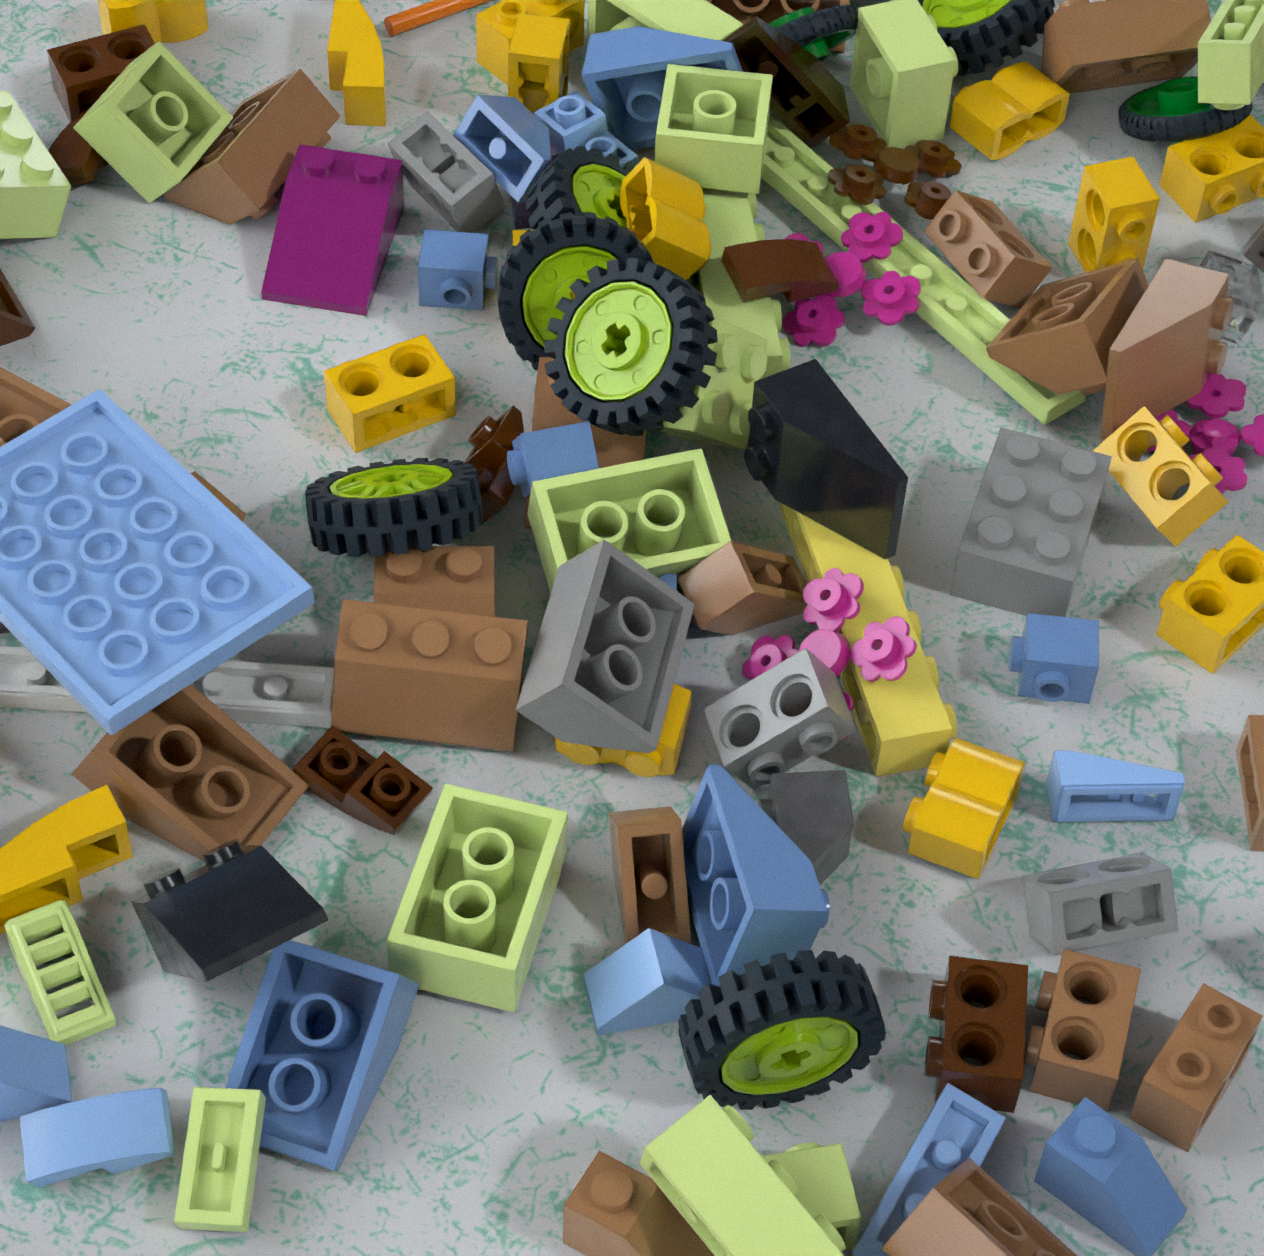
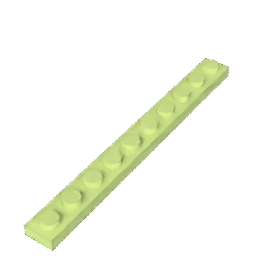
[761,113,1086,426]

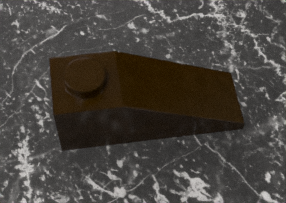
[722,17,850,149]

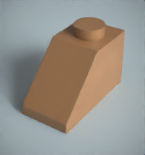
[677,541,808,635]
[609,806,691,944]
[563,1150,714,1256]

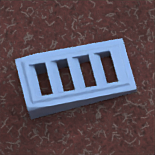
[1047,750,1185,822]

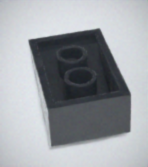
[744,359,908,559]
[131,839,329,982]

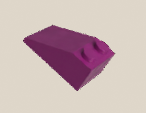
[261,144,404,316]

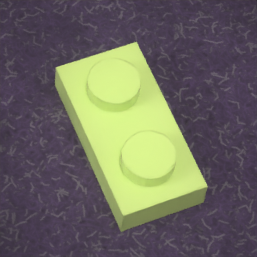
[174,1087,266,1232]

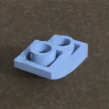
[534,90,639,168]
[19,1087,175,1188]

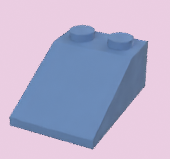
[582,26,743,150]
[682,764,830,987]
[225,940,420,1172]

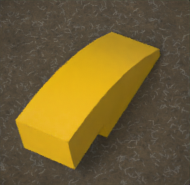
[327,0,386,126]
[0,784,133,935]

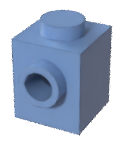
[418,229,498,310]
[507,421,599,498]
[1008,613,1099,704]

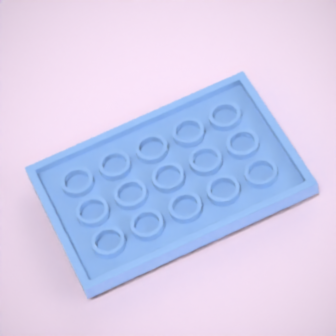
[0,389,315,736]

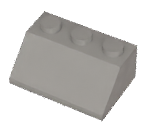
[516,539,695,753]

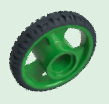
[768,5,858,62]
[1118,76,1253,142]

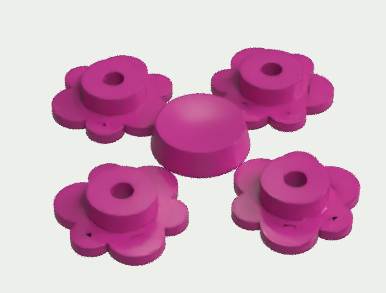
[782,212,921,347]
[1146,373,1264,494]
[742,568,917,740]

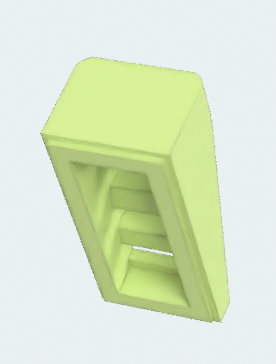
[4,900,117,1046]

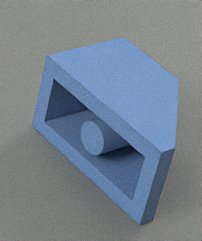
[453,94,551,203]
[1034,1097,1187,1256]

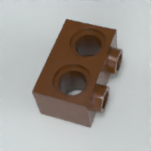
[47,24,155,122]
[924,956,1028,1113]

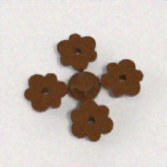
[827,124,962,220]

